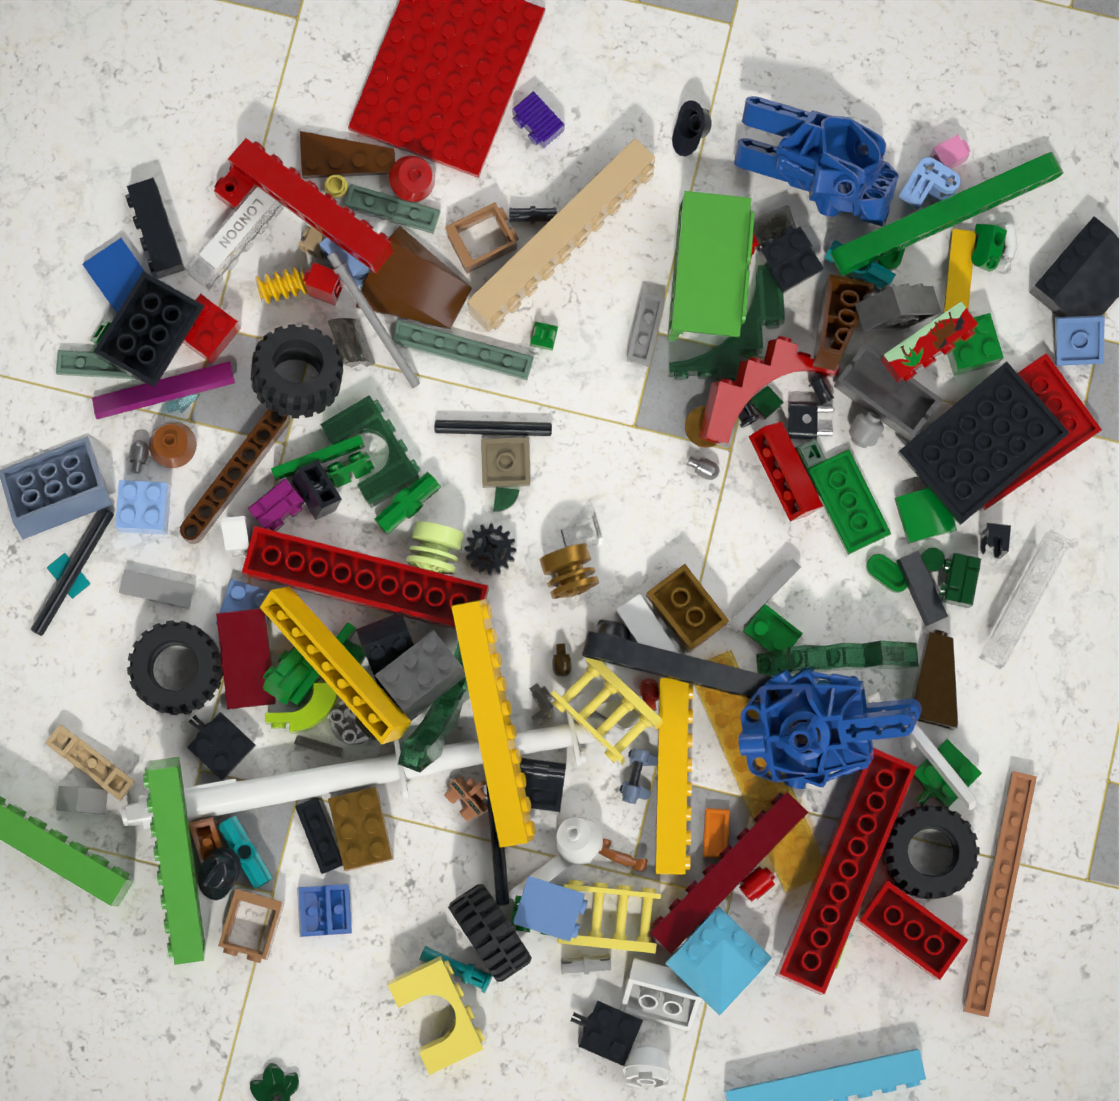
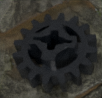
[464,523,517,576]

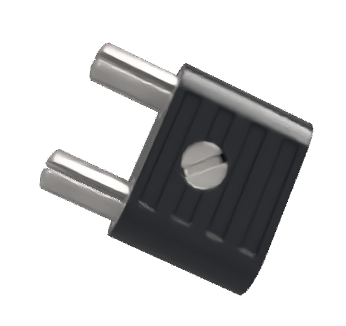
[788,401,834,439]

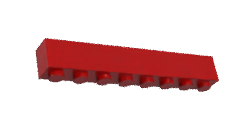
[228,138,394,273]

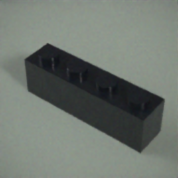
[125,177,186,279]

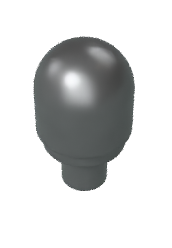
[128,440,149,474]
[687,456,720,480]

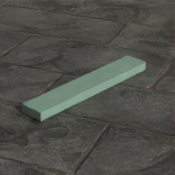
[392,319,534,380]

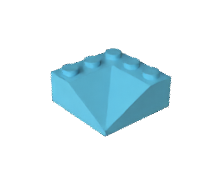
[666,906,772,1016]

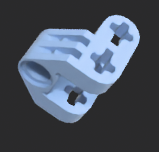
[899,157,961,210]

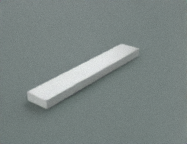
[879,688,977,811]

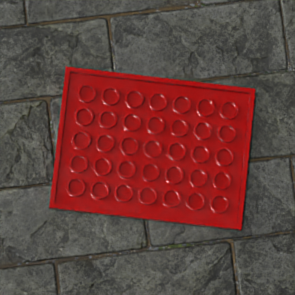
[348,0,546,178]

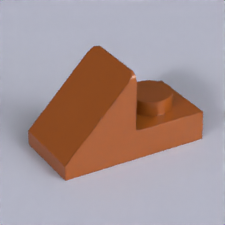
[189,817,223,865]

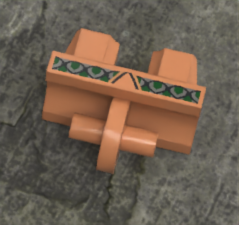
[444,775,488,821]

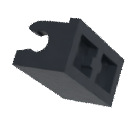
[979,523,1011,559]

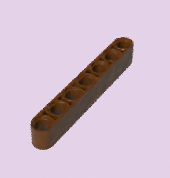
[180,410,290,544]

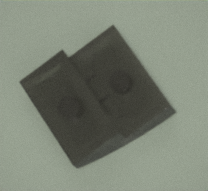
[328,318,375,368]

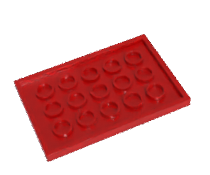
[982,353,1102,510]

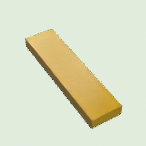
[943,229,976,314]

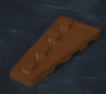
[300,131,395,179]

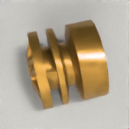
[539,543,599,599]

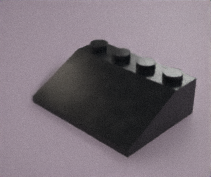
[1029,216,1119,317]
[93,271,205,387]

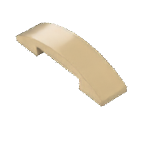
[45,724,135,801]

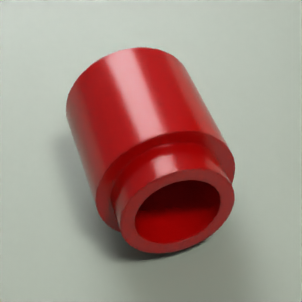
[739,866,776,902]

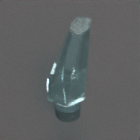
[166,393,200,413]

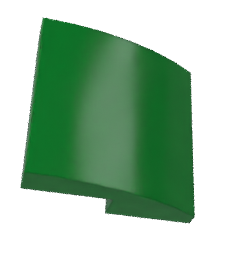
[894,488,957,544]

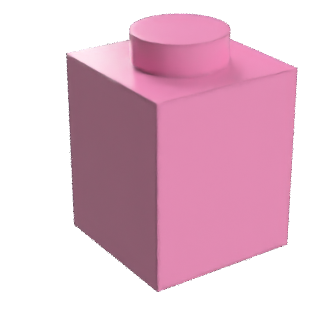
[930,135,970,169]

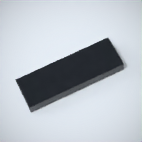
[896,551,948,627]
[295,797,343,874]

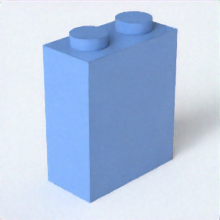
[513,876,588,942]

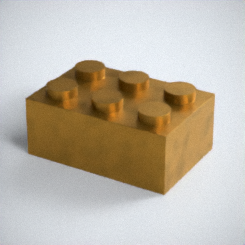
[646,564,729,653]
[328,787,394,871]

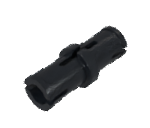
[509,206,557,224]

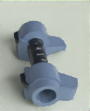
[619,748,658,804]

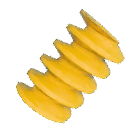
[255,266,308,304]

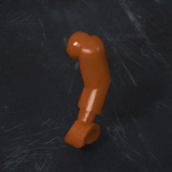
[598,838,648,871]

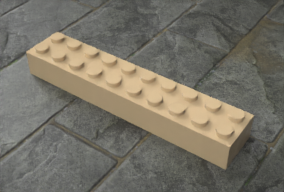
[467,138,655,332]

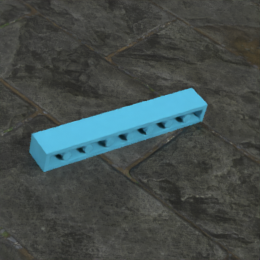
[724,1049,926,1101]

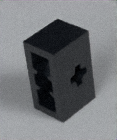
[292,460,342,520]

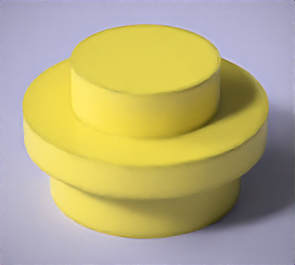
[324,175,348,198]

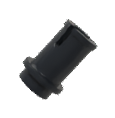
[808,373,834,405]

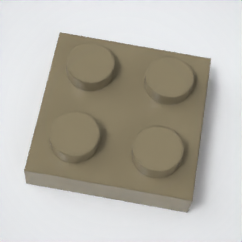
[481,438,530,488]

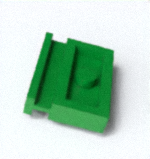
[743,604,803,661]

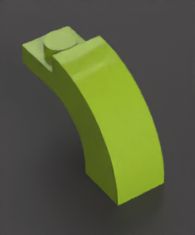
[265,683,338,734]

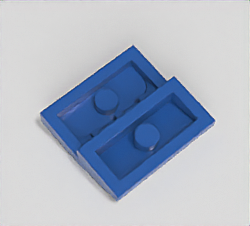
[297,884,352,937]

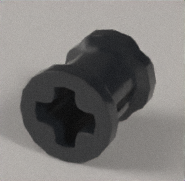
[738,400,760,428]

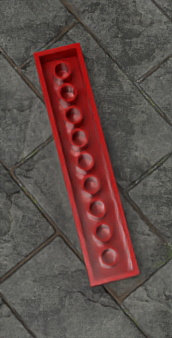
[242,526,489,630]
[775,747,917,995]

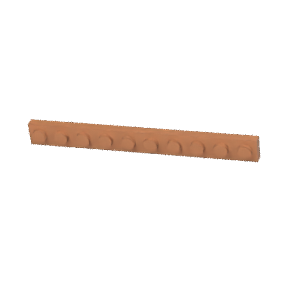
[963,771,1037,1017]

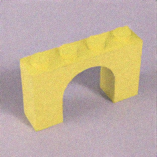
[387,956,485,1075]

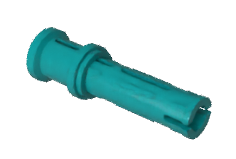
[419,946,493,993]

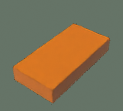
[703,808,730,858]

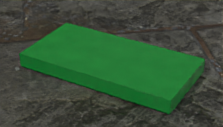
[806,449,891,555]

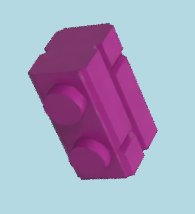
[248,479,305,531]

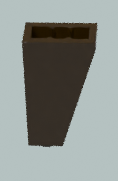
[908,630,958,730]

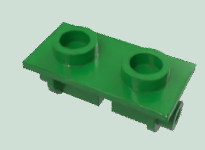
[325,451,375,488]

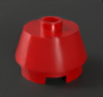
[389,155,435,202]

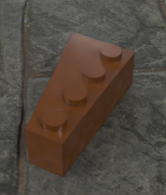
[812,274,875,371]

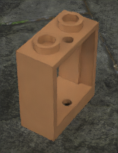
[445,202,519,274]
[218,889,285,963]

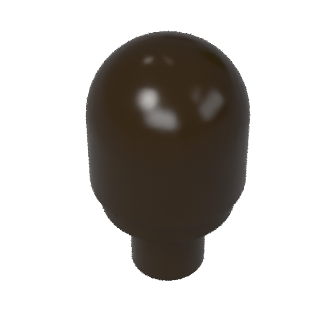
[552,643,572,678]

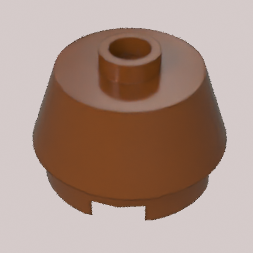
[149,422,197,468]

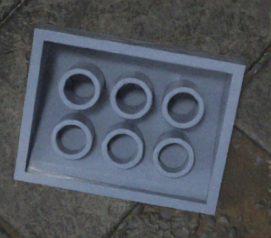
[0,436,113,539]

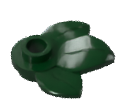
[250,1063,299,1101]

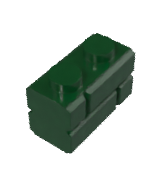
[939,553,982,608]

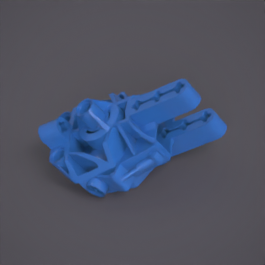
[734,96,899,227]
[739,667,922,789]

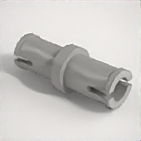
[561,955,611,975]

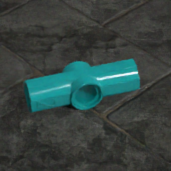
[824,240,896,291]
[217,815,273,889]

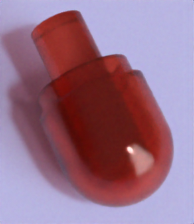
[639,678,659,711]

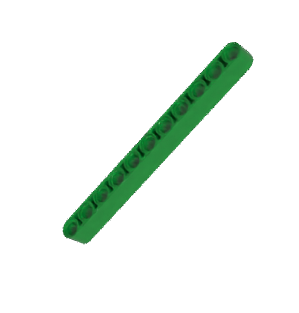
[830,152,1064,275]

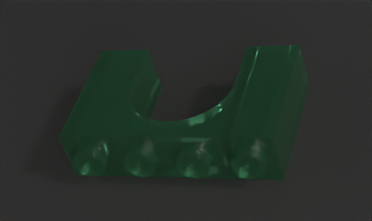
[320,395,421,508]

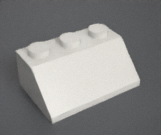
[620,958,701,1031]

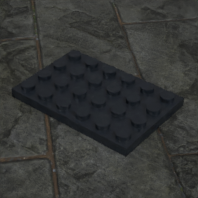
[898,361,1070,525]

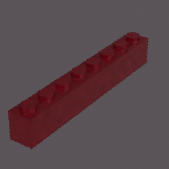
[650,792,809,954]

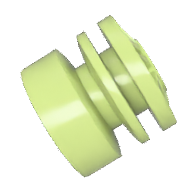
[406,521,464,575]

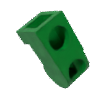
[971,224,1007,272]

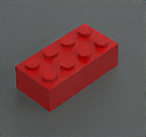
[856,881,968,980]

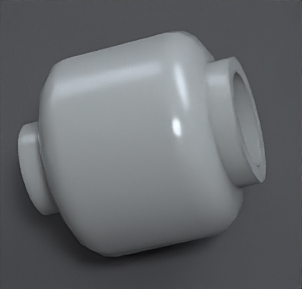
[849,411,884,448]

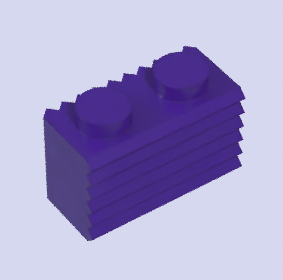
[512,91,565,148]

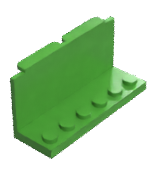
[667,191,755,341]

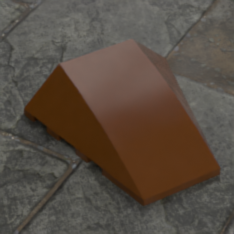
[356,226,472,330]

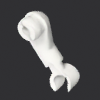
[996,222,1018,274]

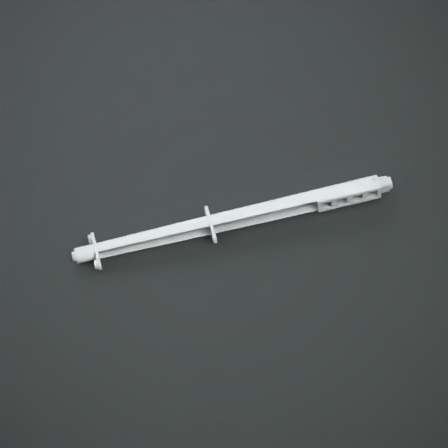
[121,702,610,830]

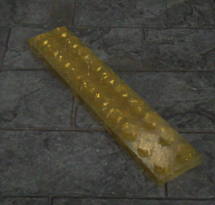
[694,650,823,893]

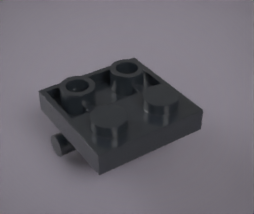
[519,758,566,813]

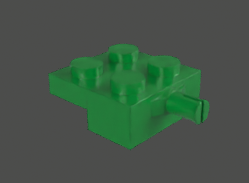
[913,739,982,808]

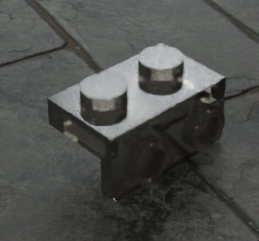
[753,205,797,252]
[529,683,554,725]

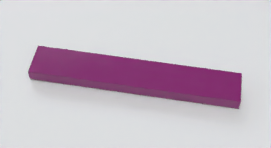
[92,361,235,419]

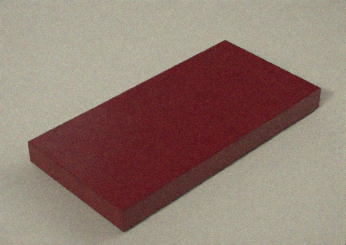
[216,608,276,710]

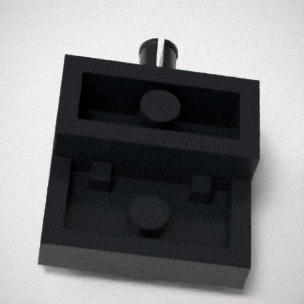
[187,712,257,781]
[570,1000,643,1066]

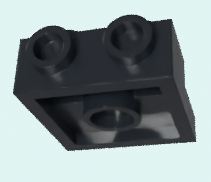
[758,226,824,294]

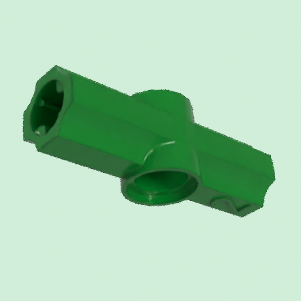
[374,471,441,535]

